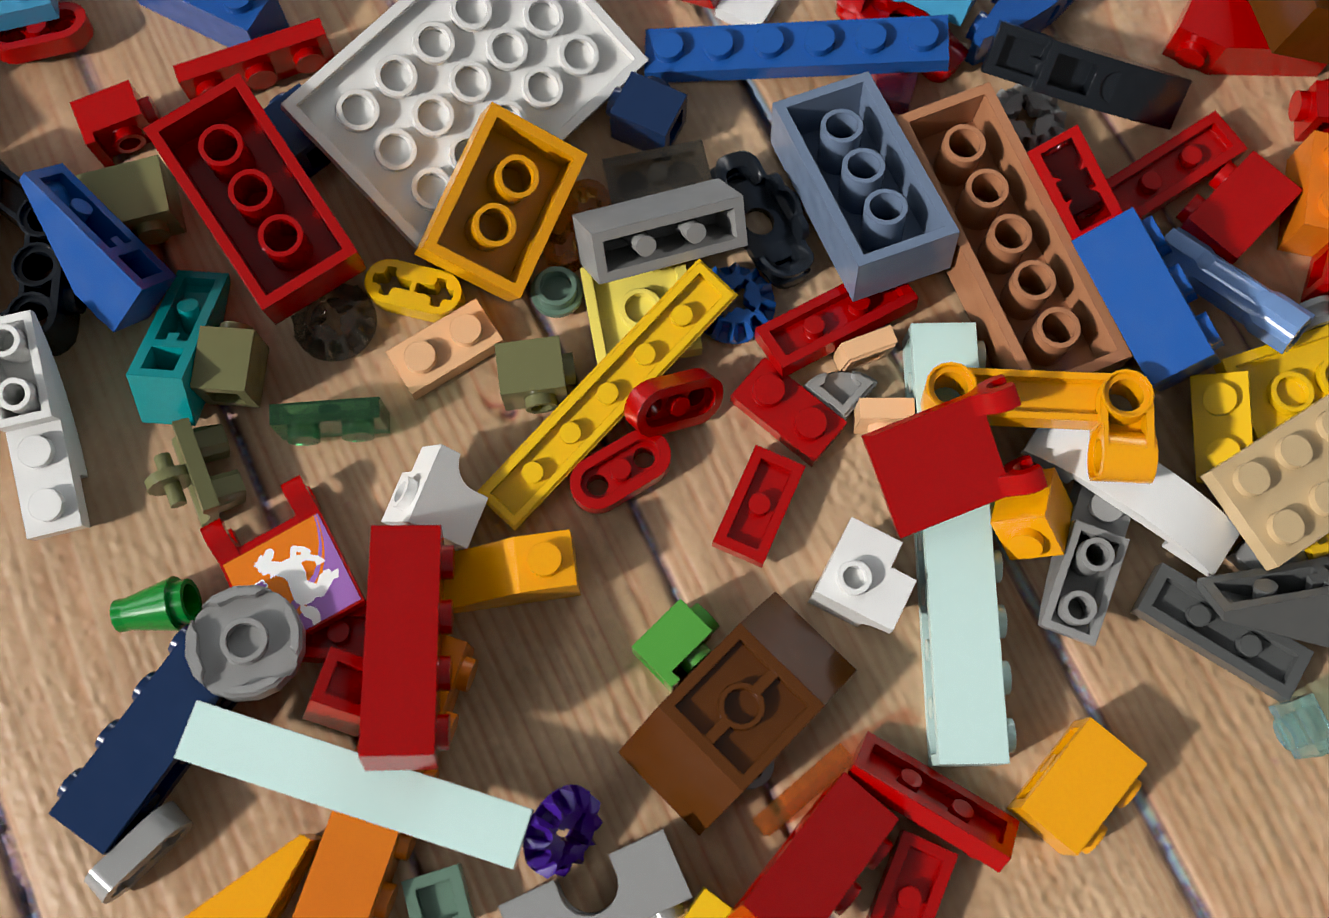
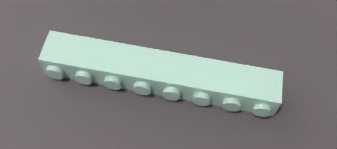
[902,322,1017,767]

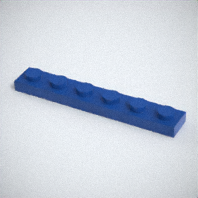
[644,15,949,83]

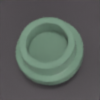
[531,266,583,318]

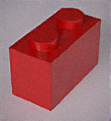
[1175,150,1303,264]

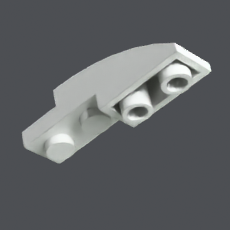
[0,310,90,540]

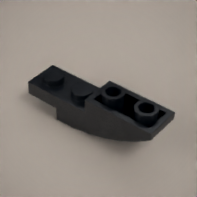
[981,20,1192,130]

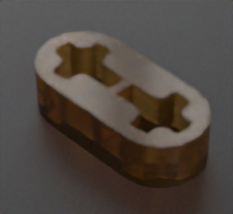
[542,179,610,272]

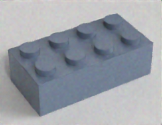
[771,71,960,302]

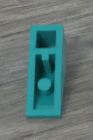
[126,270,231,426]

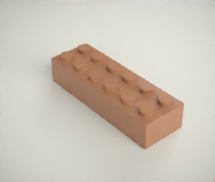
[895,82,1132,373]

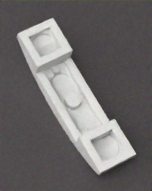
[1021,428,1240,577]

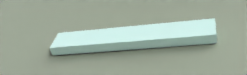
[174,700,534,869]

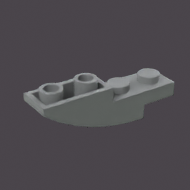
[1038,481,1131,646]

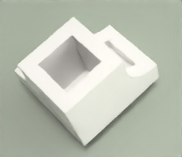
[381,444,488,549]
[808,517,917,634]

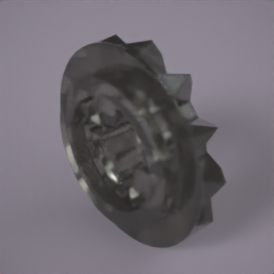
[291,283,377,362]

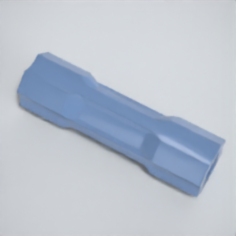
[1163,227,1316,354]

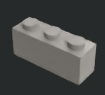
[572,178,748,285]

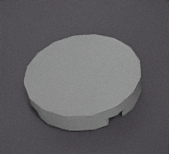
[185,585,306,702]

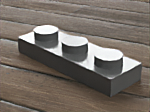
[1130,562,1314,702]

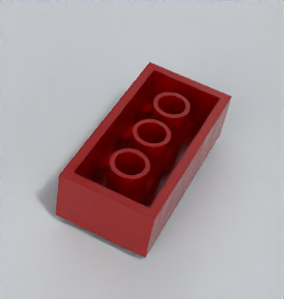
[143,72,367,325]

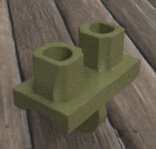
[144,417,247,527]

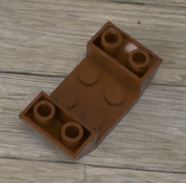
[618,592,857,836]

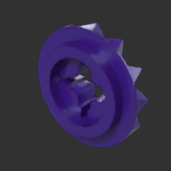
[523,784,603,879]

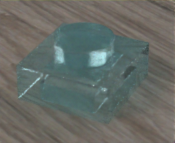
[1268,693,1329,759]

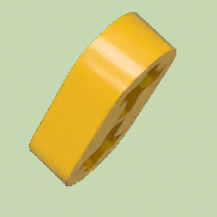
[364,259,465,323]

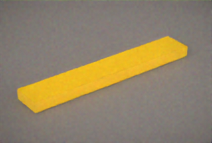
[477,258,738,531]

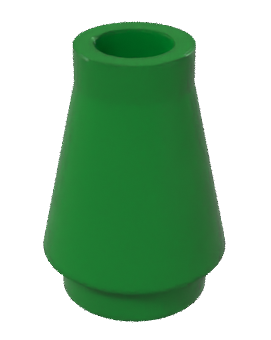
[110,576,202,633]

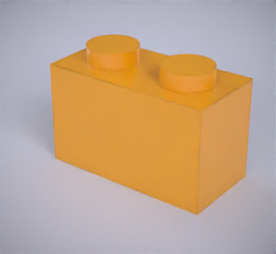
[1006,717,1147,856]

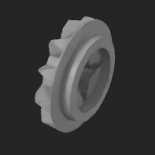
[996,84,1067,152]

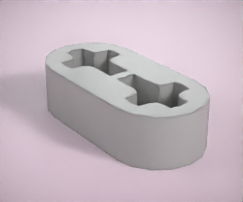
[84,801,193,904]

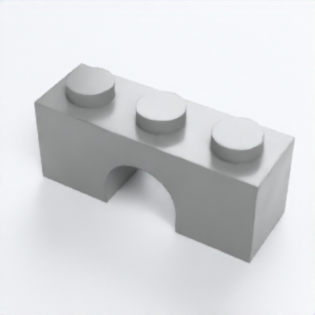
[498,829,692,918]

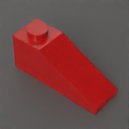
[1161,0,1328,77]

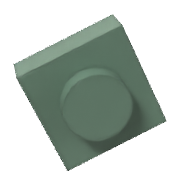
[401,863,475,918]

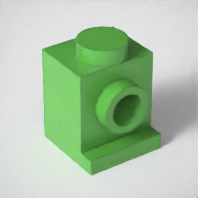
[631,599,720,692]

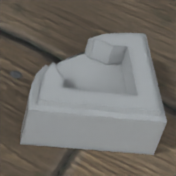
[803,371,878,421]

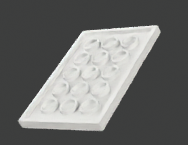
[281,0,648,265]

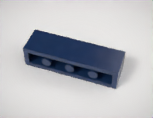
[48,624,238,855]

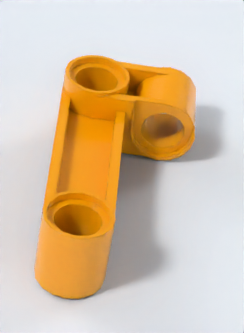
[920,362,1158,484]

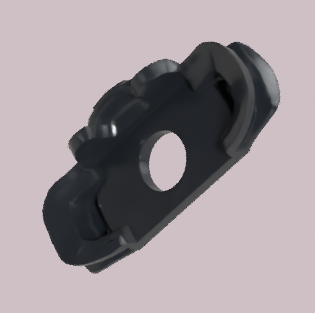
[709,151,814,289]

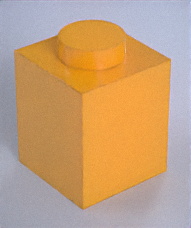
[990,468,1073,560]

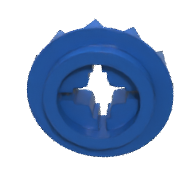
[705,262,776,344]

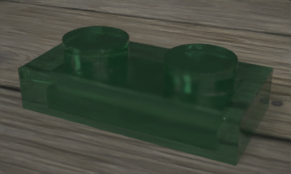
[269,397,390,446]

